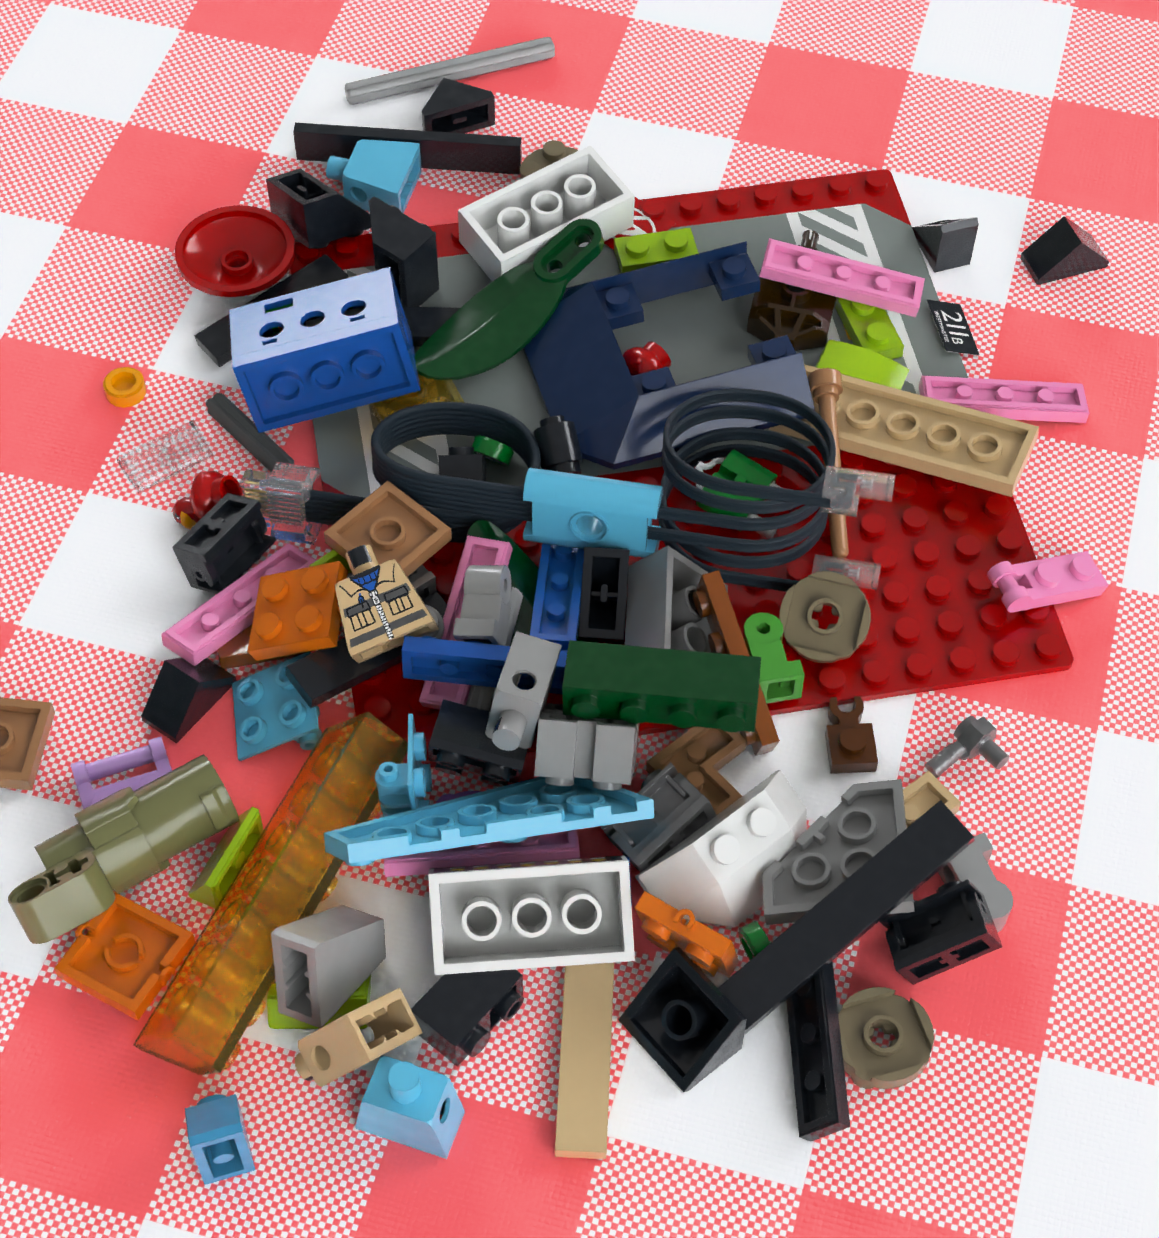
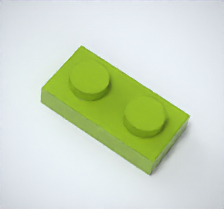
[614,227,699,273]
[835,297,904,359]

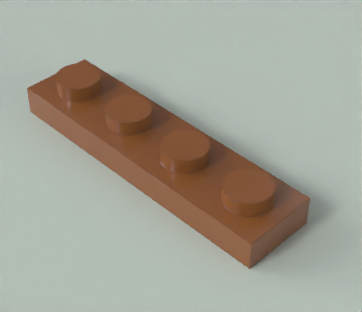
[693,570,780,756]

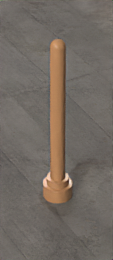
[808,368,849,560]

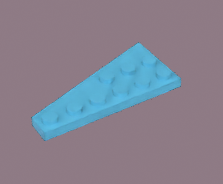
[324,777,654,866]

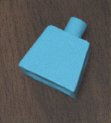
[326,139,422,214]
[355,1056,465,1159]

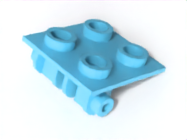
[232,651,322,761]
[375,713,432,817]

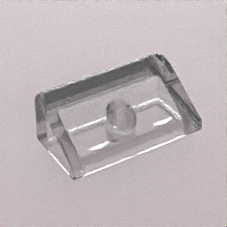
[117,419,214,494]

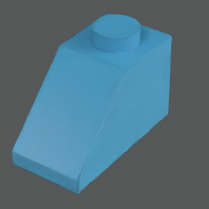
[185,1094,256,1185]

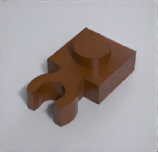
[825,696,878,774]

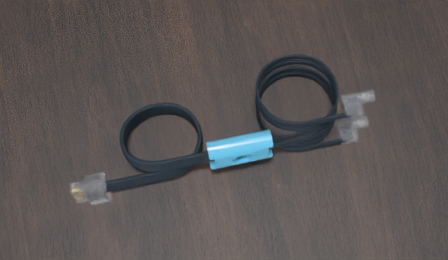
[240,389,895,592]

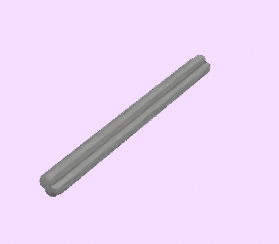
[344,36,555,105]

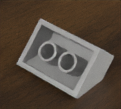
[625,546,728,653]

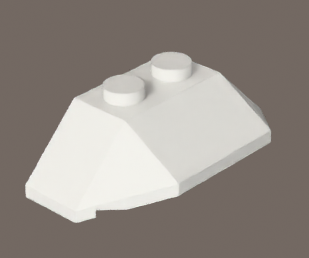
[635,769,807,928]

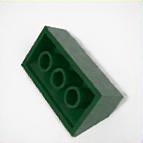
[562,640,761,732]

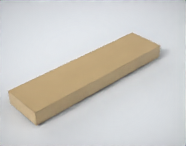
[555,963,614,1159]

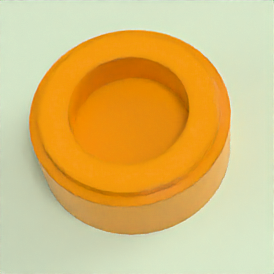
[103,367,147,408]

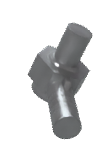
[925,715,1010,778]

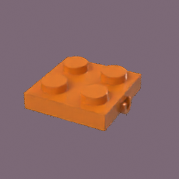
[247,561,348,661]
[634,891,739,978]
[54,892,196,1021]

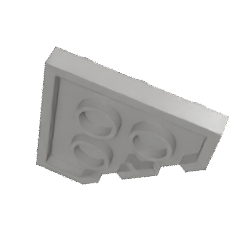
[762,779,915,925]

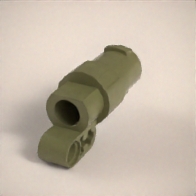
[8,754,239,944]

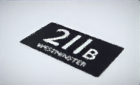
[927,300,980,356]

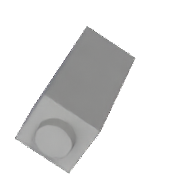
[271,905,386,1028]

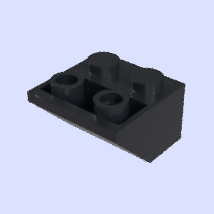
[266,168,371,249]
[369,196,439,307]
[428,699,528,787]

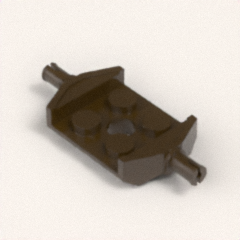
[747,230,836,351]

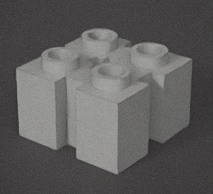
[534,703,639,791]

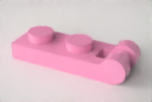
[987,551,1109,612]

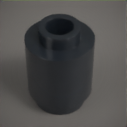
[533,415,583,474]

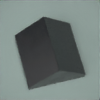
[618,947,747,1092]

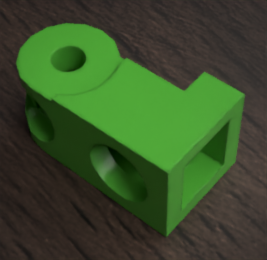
[744,613,805,703]

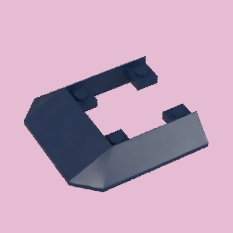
[523,241,815,470]

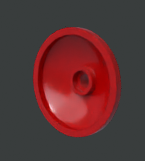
[175,205,295,297]

